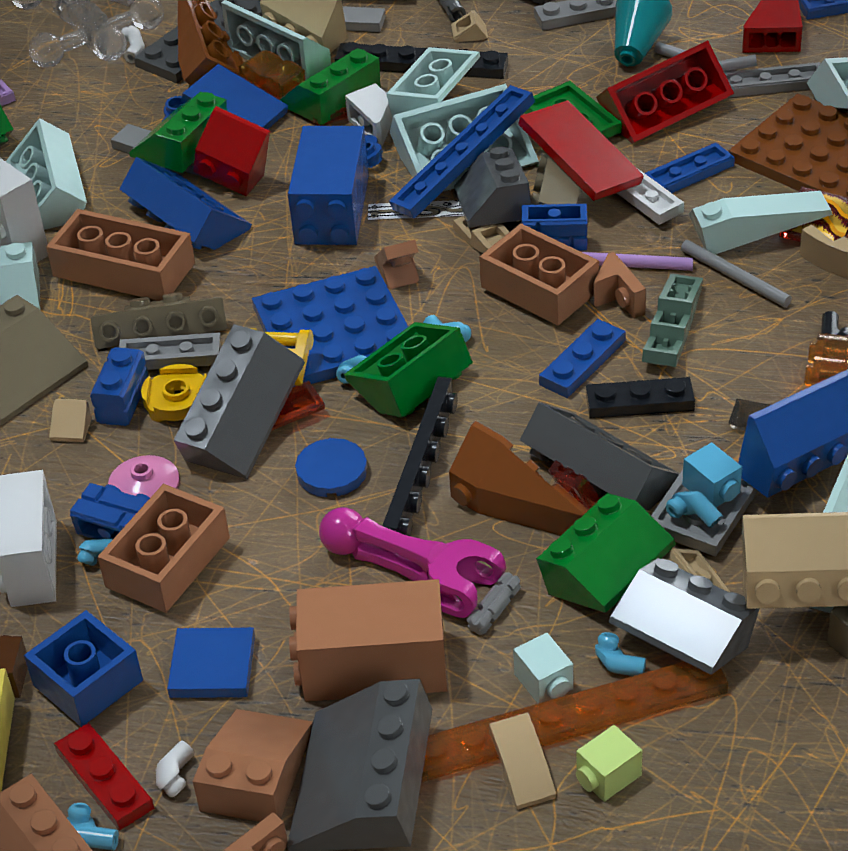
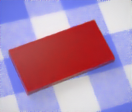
[518,100,644,201]

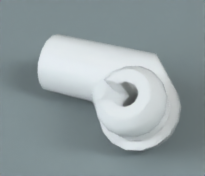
[120,25,145,63]
[156,740,195,797]

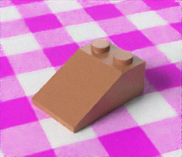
[193,709,313,822]

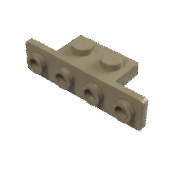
[91,293,227,349]

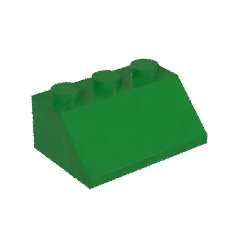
[280,48,381,125]
[129,91,227,173]
[344,322,473,418]
[536,493,676,613]

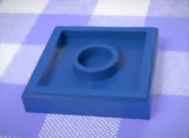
[167,627,255,698]

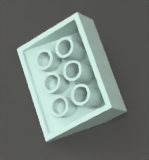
[390,84,539,192]

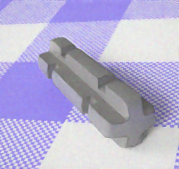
[467,572,521,635]

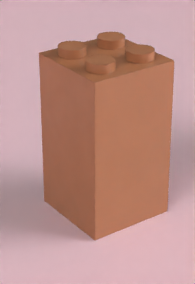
[289,579,447,702]

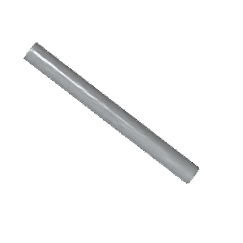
[681,240,792,308]

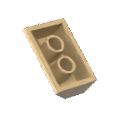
[260,0,348,54]
[742,512,848,609]

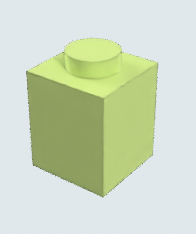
[576,725,642,802]

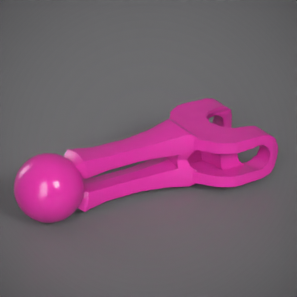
[319,507,506,618]

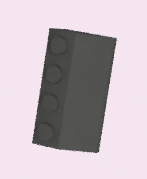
[173,324,305,479]
[519,402,680,511]

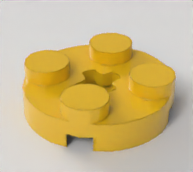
[141,364,207,422]

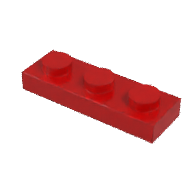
[54,722,155,831]

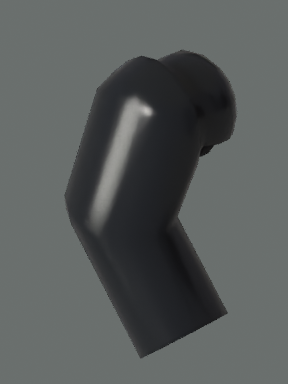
[821,311,848,350]

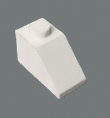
[345,83,393,146]

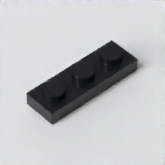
[586,377,695,419]

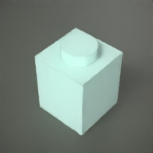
[513,633,573,706]

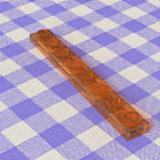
[421,661,728,783]

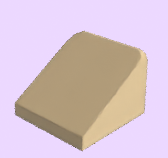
[451,10,488,43]
[49,399,92,442]

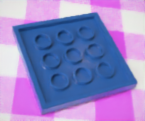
[252,266,409,389]

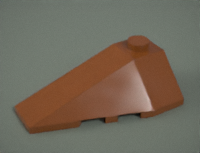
[178,0,249,86]
[449,421,588,536]

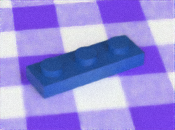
[539,319,626,398]

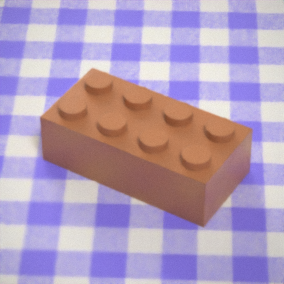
[46,209,195,301]

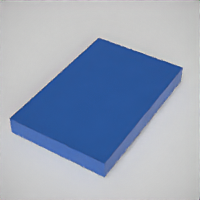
[182,64,288,130]

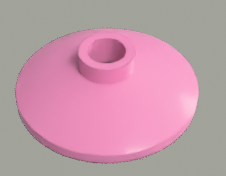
[108,455,180,498]

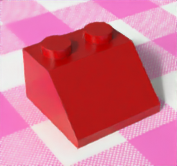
[193,106,270,196]

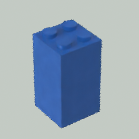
[288,126,369,245]

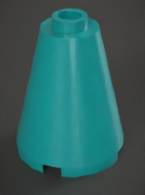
[614,0,672,66]

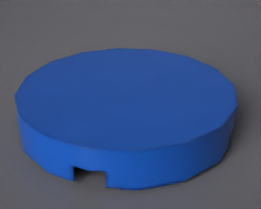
[295,438,367,497]

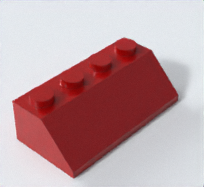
[596,40,734,144]

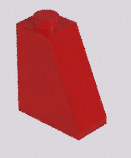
[742,0,803,53]

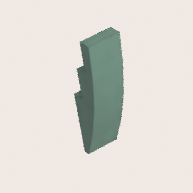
[642,274,703,367]

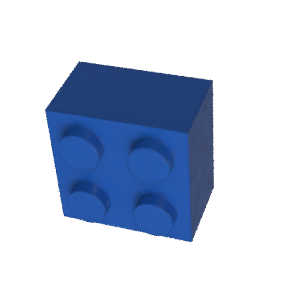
[24,610,143,727]

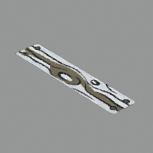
[368,200,464,220]

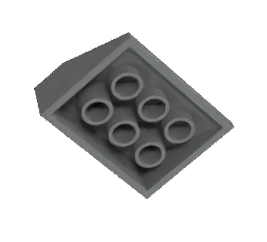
[287,679,433,851]

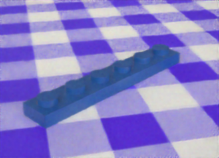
[389,85,535,219]

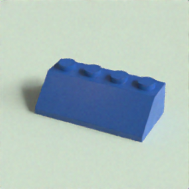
[119,157,252,250]
[738,369,848,498]

